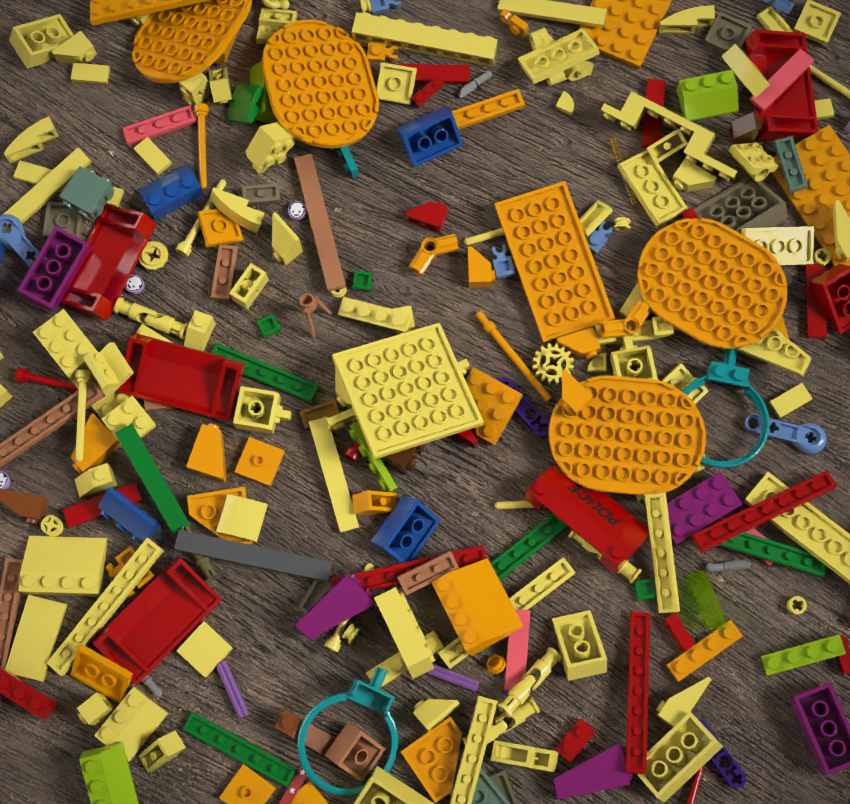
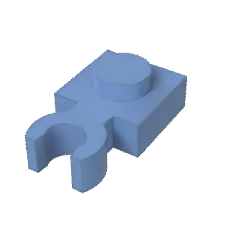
[370,0,401,15]
[762,0,795,14]
[586,221,613,255]
[492,245,515,279]

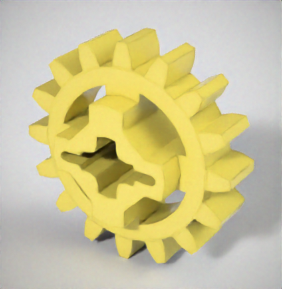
[532,343,574,385]

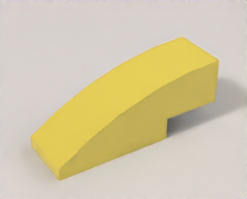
[658,5,715,34]
[722,44,770,97]
[4,116,58,163]
[209,187,264,233]
[491,740,558,773]

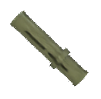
[180,526,218,582]

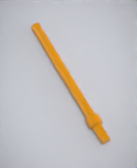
[475,311,552,402]

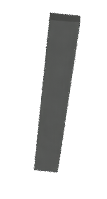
[174,530,333,582]

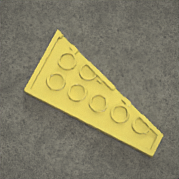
[735,328,811,377]

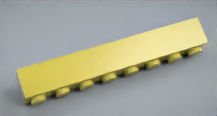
[352,12,498,67]

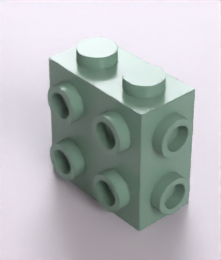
[59,166,115,220]

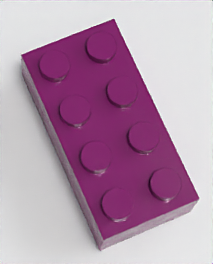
[17,226,91,313]
[667,471,742,548]
[788,682,850,776]

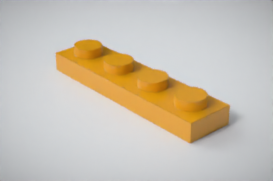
[451,89,525,130]
[666,620,743,682]

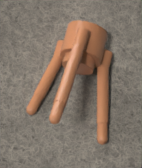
[298,293,331,339]

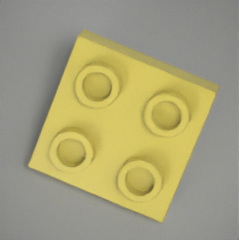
[728,143,779,182]

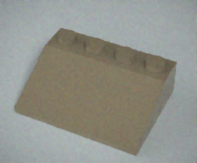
[693,175,788,234]

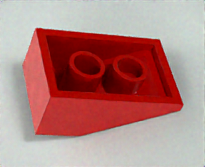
[810,264,850,334]

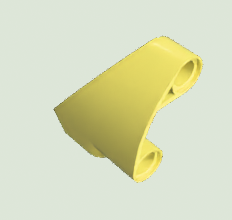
[529,28,594,86]

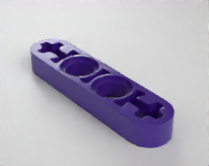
[498,377,549,438]
[698,719,746,788]

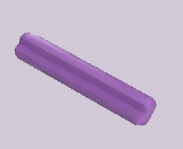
[216,661,248,718]
[426,664,479,691]

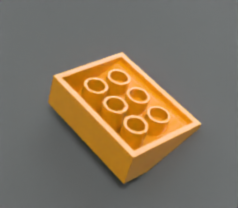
[431,558,524,656]

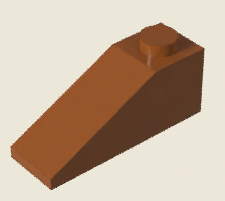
[0,489,49,524]
[275,709,336,756]

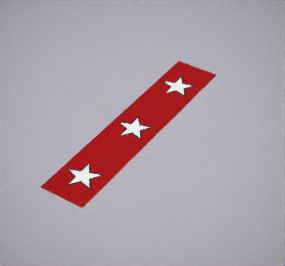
[279,764,312,804]

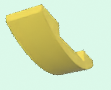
[595,317,674,345]

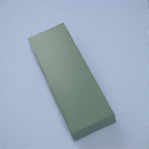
[774,136,808,194]

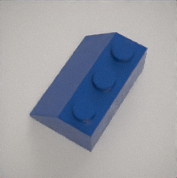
[396,106,463,167]
[138,164,204,221]
[98,487,162,544]
[371,494,441,563]

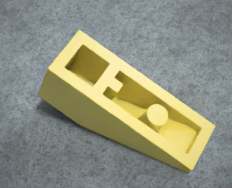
[832,199,850,263]
[656,677,712,728]

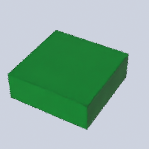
[352,270,373,292]
[256,313,281,339]
[633,578,657,601]

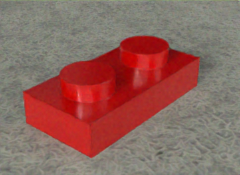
[555,718,596,763]

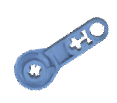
[0,214,40,268]
[744,414,826,454]

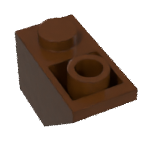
[729,111,762,145]

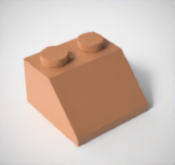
[325,722,385,782]

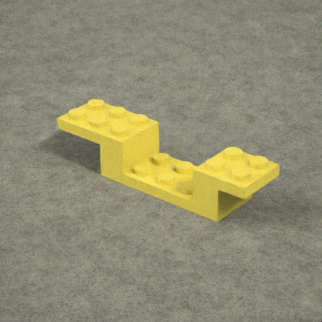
[601,91,738,181]
[33,309,156,444]

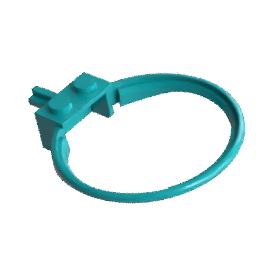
[682,349,769,468]
[297,666,398,796]

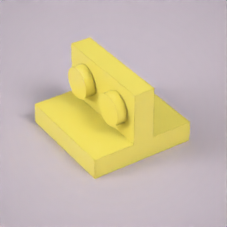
[83,342,134,396]

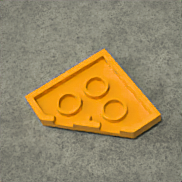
[466,367,523,445]
[187,487,253,545]
[401,716,462,803]

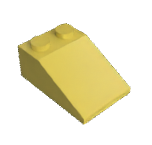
[9,14,74,69]
[552,610,607,681]

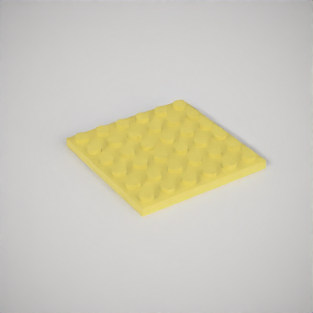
[332,323,484,460]

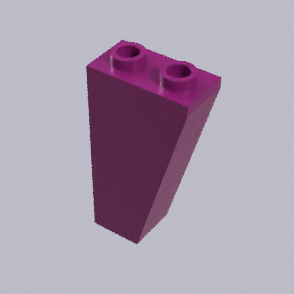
[295,572,375,640]
[552,744,633,800]

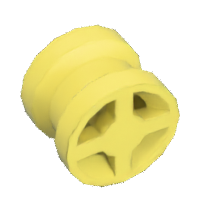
[41,515,64,537]

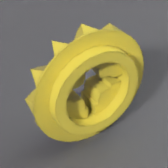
[139,241,169,271]

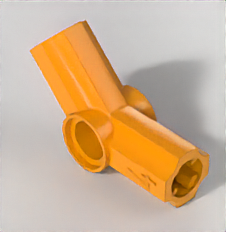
[408,234,459,276]
[599,300,651,339]

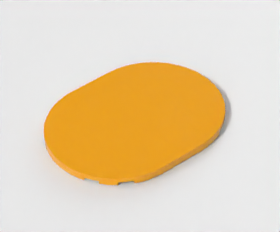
[132,0,252,84]
[261,20,379,148]
[638,218,787,349]
[549,376,706,496]

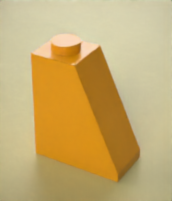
[71,413,121,473]
[186,423,226,483]

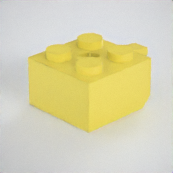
[246,122,296,174]
[610,336,658,380]
[233,386,292,435]

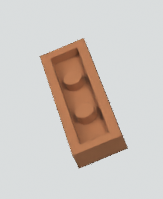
[211,244,238,301]
[397,551,459,595]

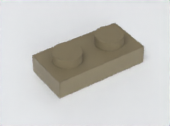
[242,183,281,206]

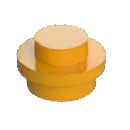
[487,655,506,674]

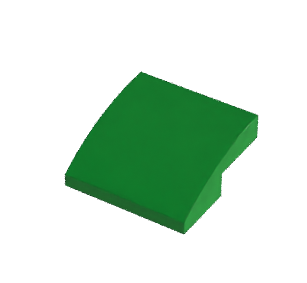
[228,84,264,124]

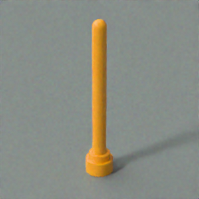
[194,103,209,189]

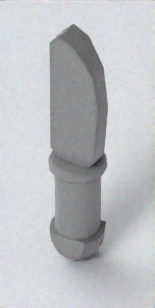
[458,70,492,98]
[705,560,751,573]
[142,675,163,697]

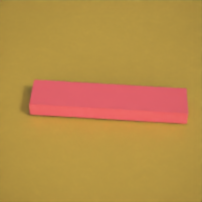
[750,49,814,112]
[122,105,197,146]
[504,609,531,690]

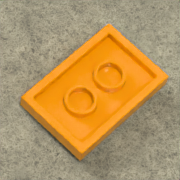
[70,644,133,704]

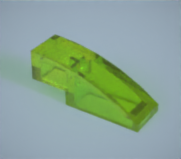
[685,570,727,632]

